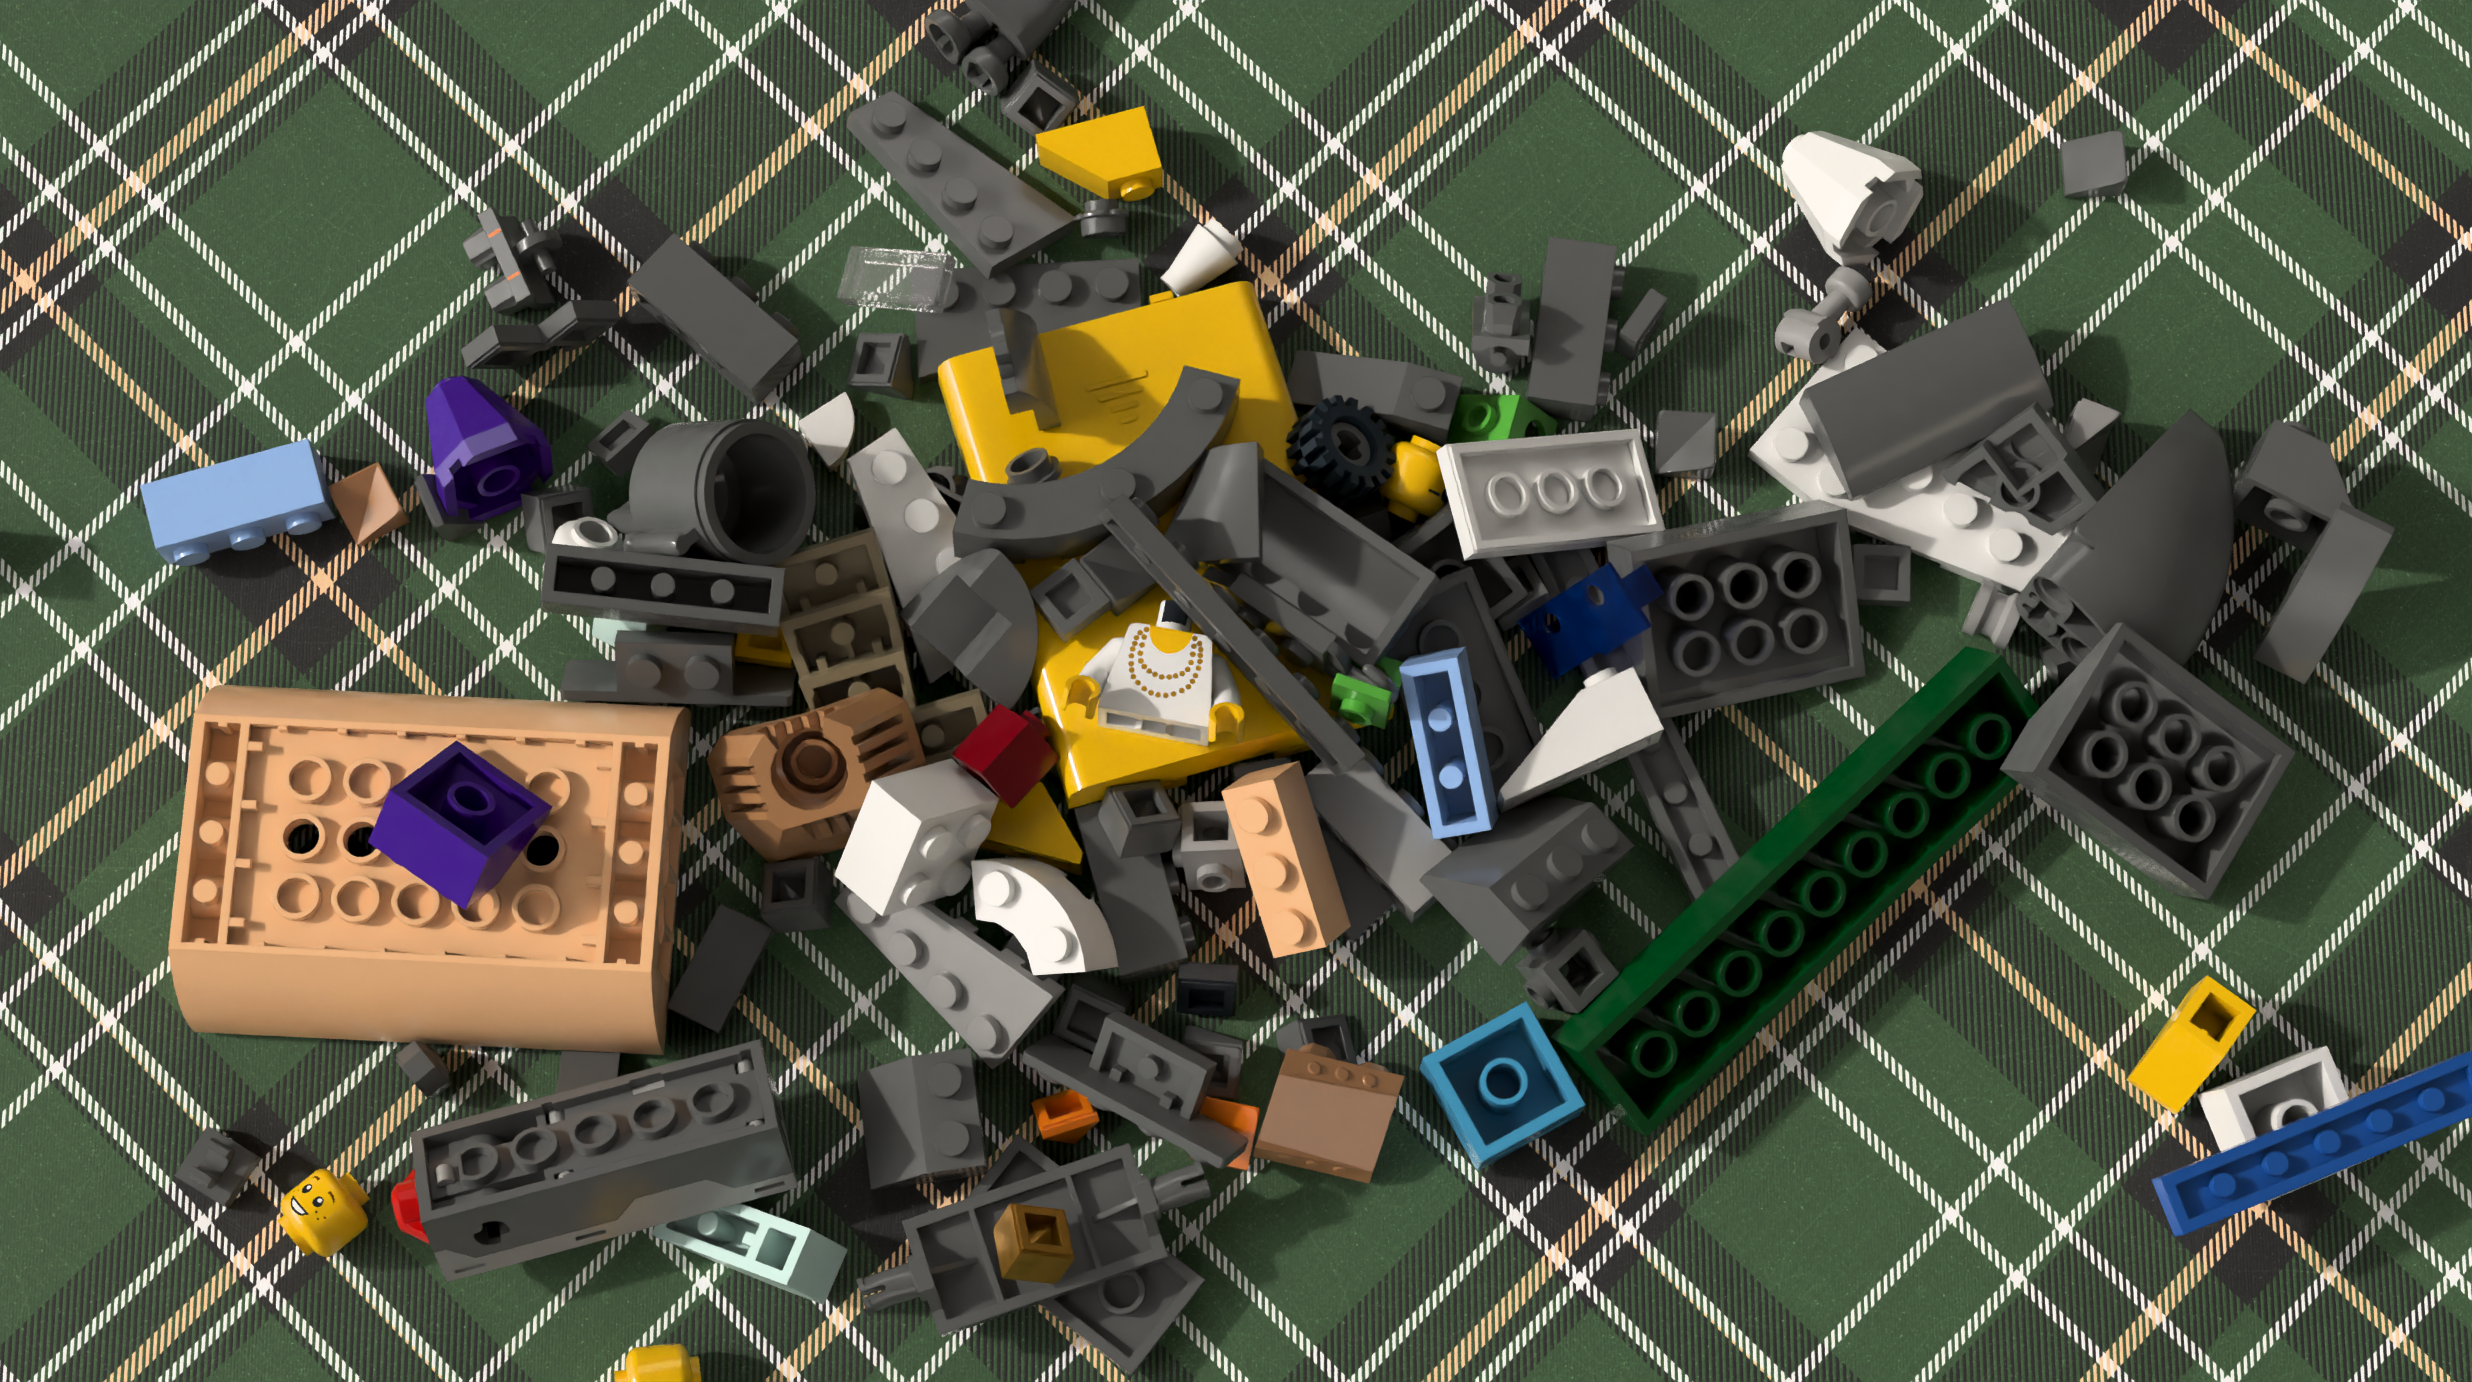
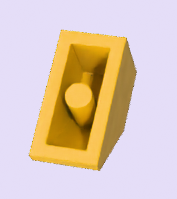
[1035,106,1163,202]
[979,782,1084,875]

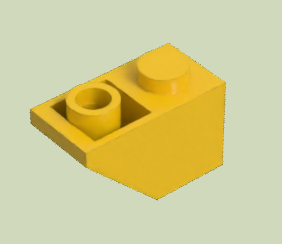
[2126,975,2257,1115]

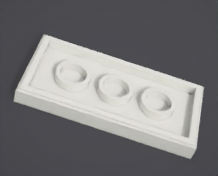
[1436,429,1666,560]

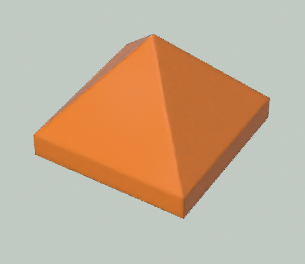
[1031,1089,1100,1144]

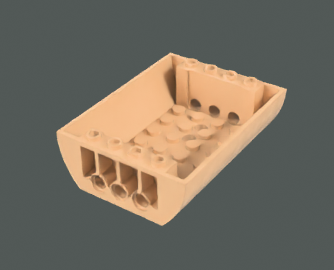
[168,685,692,1055]

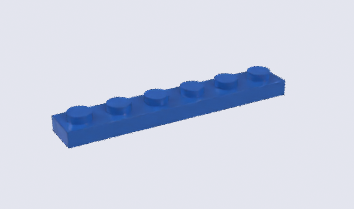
[2151,1051,2472,1236]

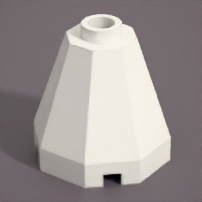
[1781,131,1923,266]

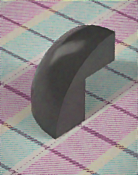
[899,548,1038,710]

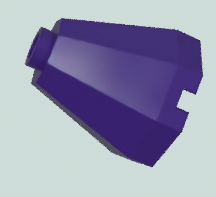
[425,375,553,521]

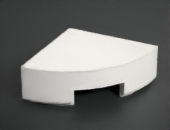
[798,392,855,472]

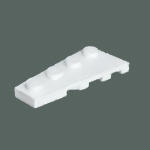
[846,428,962,684]

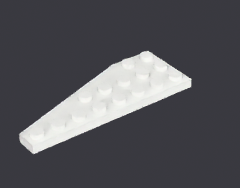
[1747,327,2088,595]

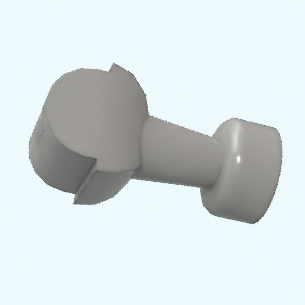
[1775,266,1873,364]

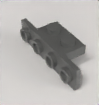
[560,630,797,709]
[1021,1010,1248,1169]

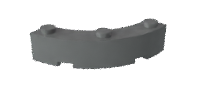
[952,365,1241,565]

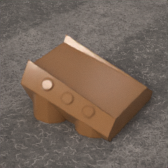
[1253,1043,1405,1183]

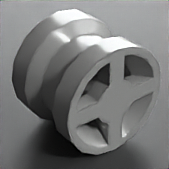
[1961,579,2021,649]

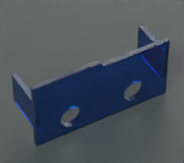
[1517,561,1664,680]

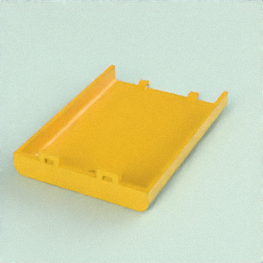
[938,281,1394,809]

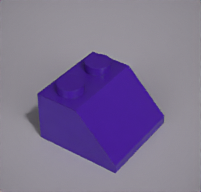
[368,740,552,910]

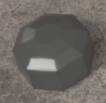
[395,1040,452,1100]

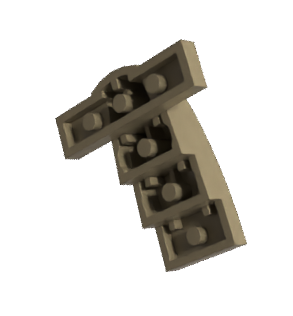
[769,527,989,765]

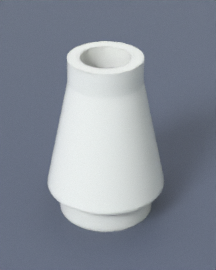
[1161,218,1244,297]

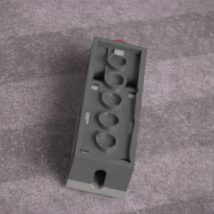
[391,1039,798,1282]

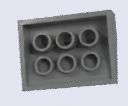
[1606,499,1866,720]
[2000,623,2296,900]

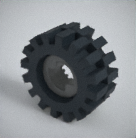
[1286,395,1397,508]

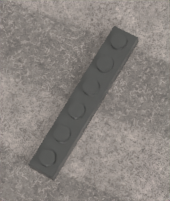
[1097,492,1366,776]

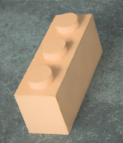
[1221,761,1351,958]

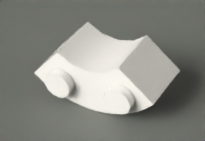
[971,857,1118,975]

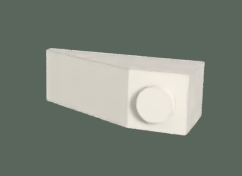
[1496,667,1664,813]

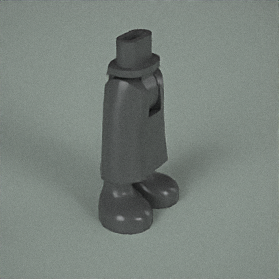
[924,0,1076,96]

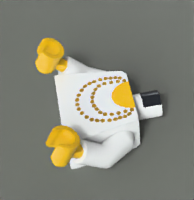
[1060,600,1245,747]

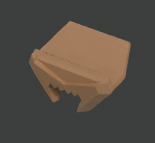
[707,687,926,863]

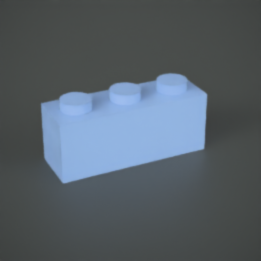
[140,439,336,566]
[1399,646,1499,840]

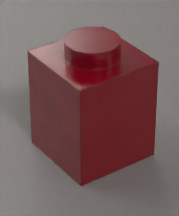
[952,703,1060,809]

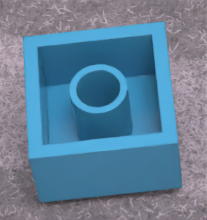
[1419,1001,1586,1171]

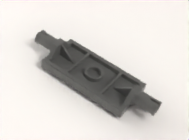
[856,1143,1212,1338]

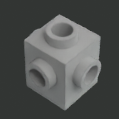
[1172,801,1246,892]

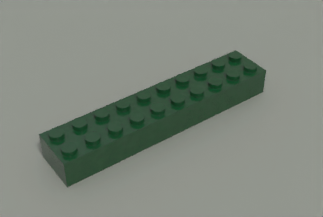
[1550,646,2039,1137]

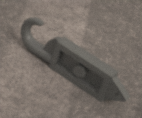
[1201,566,1399,705]

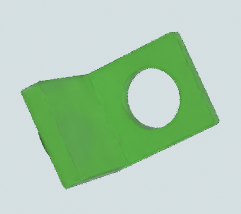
[1446,394,1558,444]
[1329,656,1403,729]

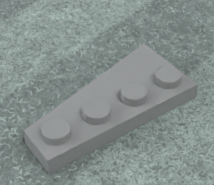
[834,886,1066,1069]

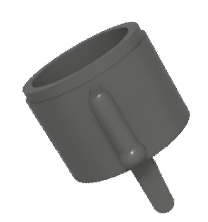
[607,419,816,567]

